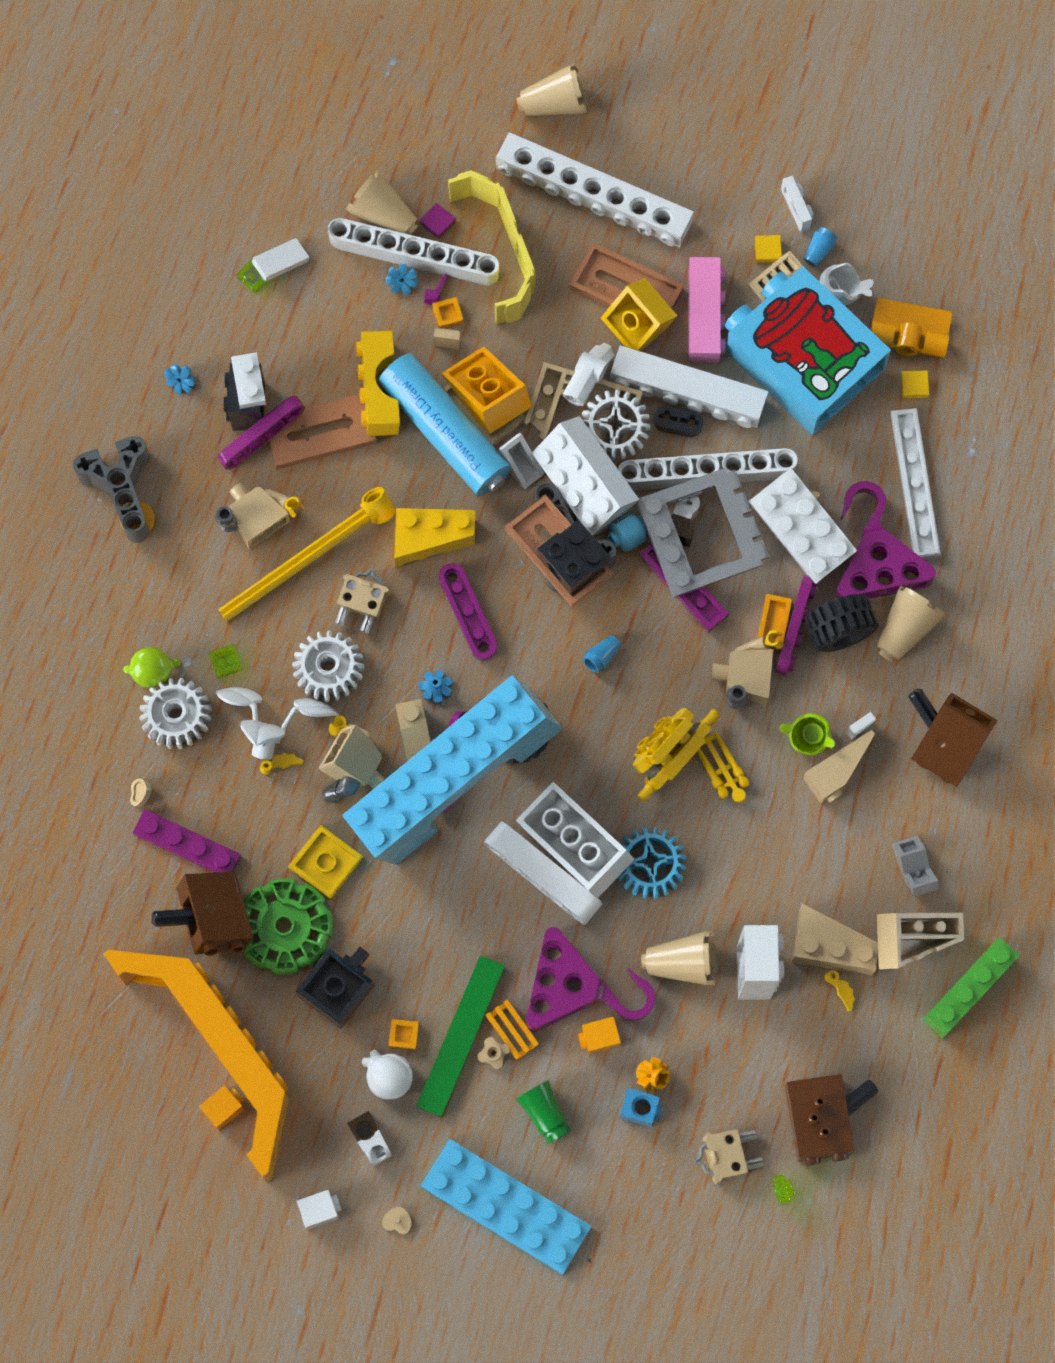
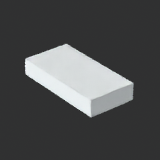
[252,238,309,282]

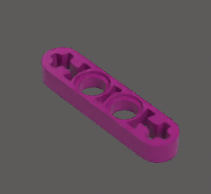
[218,396,305,470]

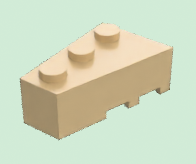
[792,904,878,976]
[877,912,964,969]

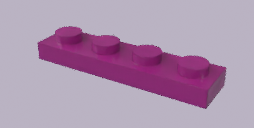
[640,543,729,633]
[132,809,241,872]

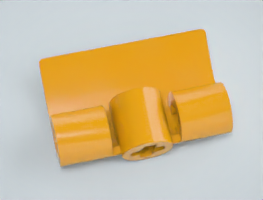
[871,298,953,358]

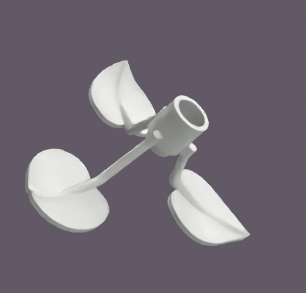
[216,687,339,759]

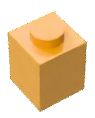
[578,1016,621,1055]
[199,1085,245,1131]

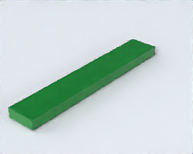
[416,955,505,1118]

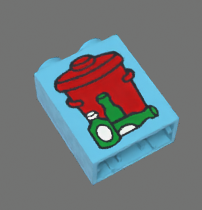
[725,266,891,436]

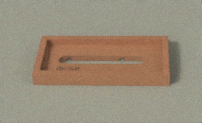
[570,242,684,310]
[269,394,377,469]
[505,495,613,607]

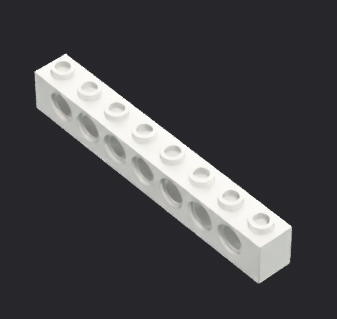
[496,132,694,247]

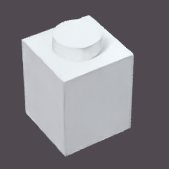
[297,1190,341,1230]

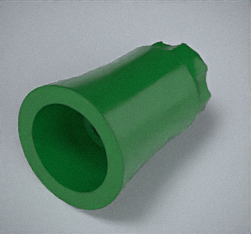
[516,1080,571,1144]

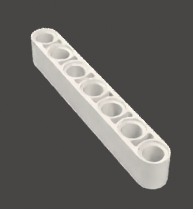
[328,218,499,286]
[618,448,798,491]

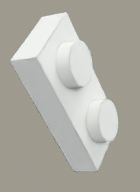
[781,176,814,233]
[231,352,266,409]

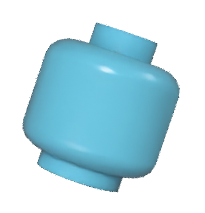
[608,513,648,552]

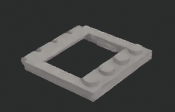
[636,468,770,598]

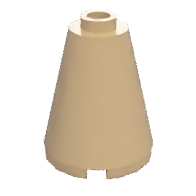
[517,64,588,116]
[346,170,418,235]
[877,586,945,662]
[641,931,717,986]

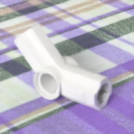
[563,343,615,406]

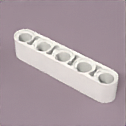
[484,821,603,925]

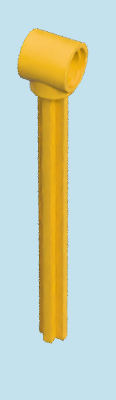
[218,487,396,622]

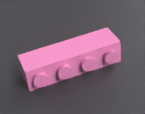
[688,257,725,363]

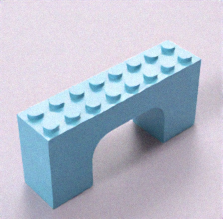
[342,675,563,865]

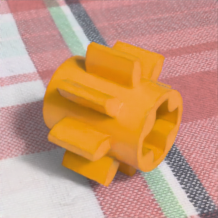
[636,1057,670,1093]

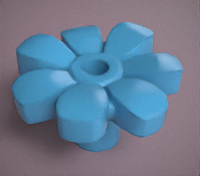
[386,263,418,295]
[164,364,196,394]
[419,670,452,704]

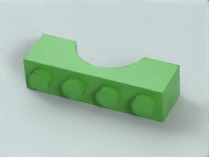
[922,937,1020,1039]

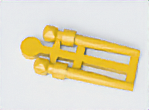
[697,733,749,803]

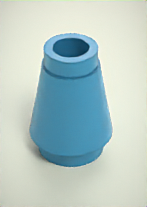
[804,227,837,267]
[583,635,621,673]

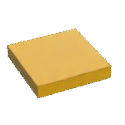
[288,825,364,900]

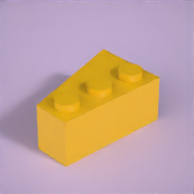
[394,508,476,568]

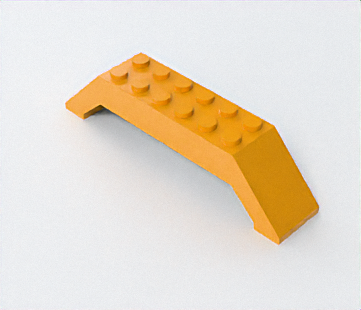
[103,950,289,1183]

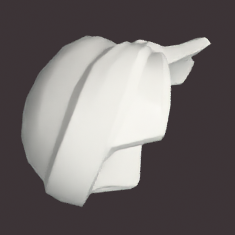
[819,263,874,306]
[362,1049,413,1100]

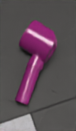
[424,274,449,305]

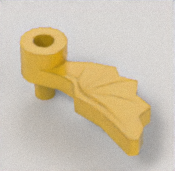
[260,752,304,775]
[825,970,856,1012]

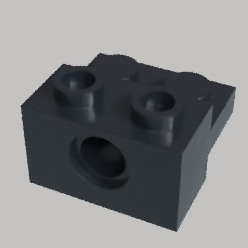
[537,519,612,596]

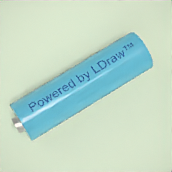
[378,353,511,497]

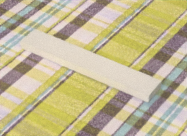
[890,408,941,559]

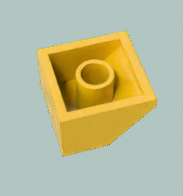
[601,278,677,351]

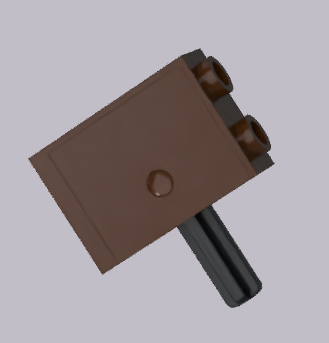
[151,871,254,956]

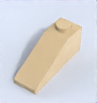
[395,699,430,761]
[803,730,875,804]

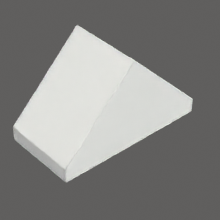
[499,433,545,489]

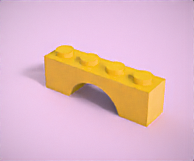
[356,331,400,436]

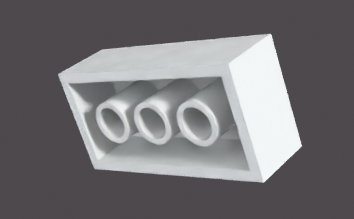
[532,416,639,536]
[748,468,857,584]
[516,782,635,898]
[737,925,784,1000]

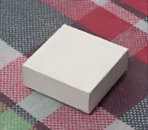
[846,712,876,740]

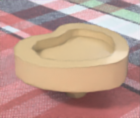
[130,779,152,807]
[382,1207,412,1235]

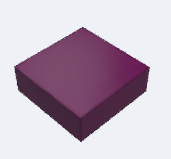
[420,203,456,239]

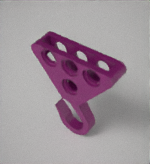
[835,481,936,599]
[526,927,655,1032]

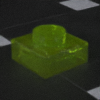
[771,1174,794,1206]

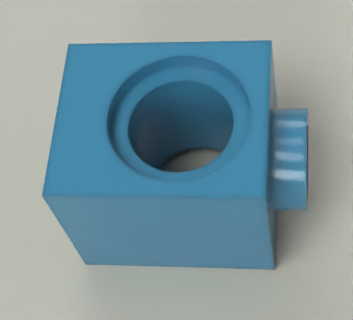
[620,1088,663,1127]

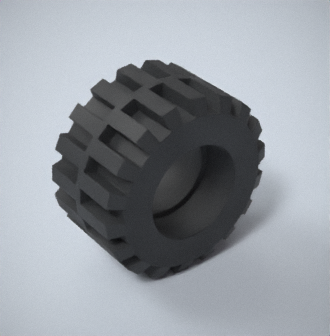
[805,594,879,652]

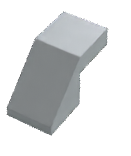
[892,836,940,897]

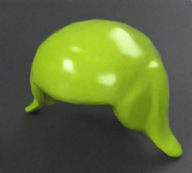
[123,647,181,688]
[779,713,835,756]

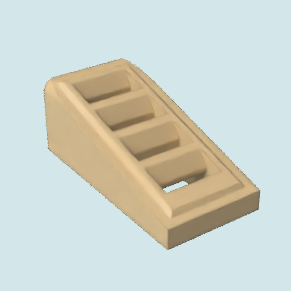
[748,251,804,302]

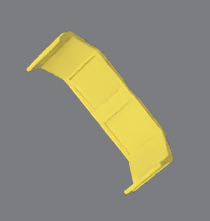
[448,170,535,325]

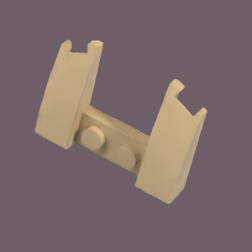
[524,362,643,444]

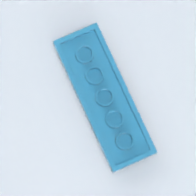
[420,1139,592,1275]

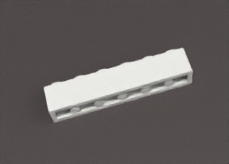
[610,345,768,428]

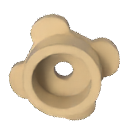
[478,1037,510,1069]

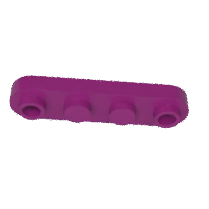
[439,563,497,661]
[775,575,817,676]

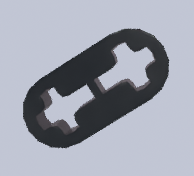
[654,406,703,437]

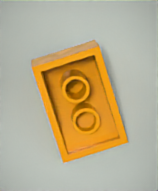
[442,346,532,434]

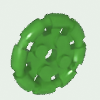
[242,878,333,975]

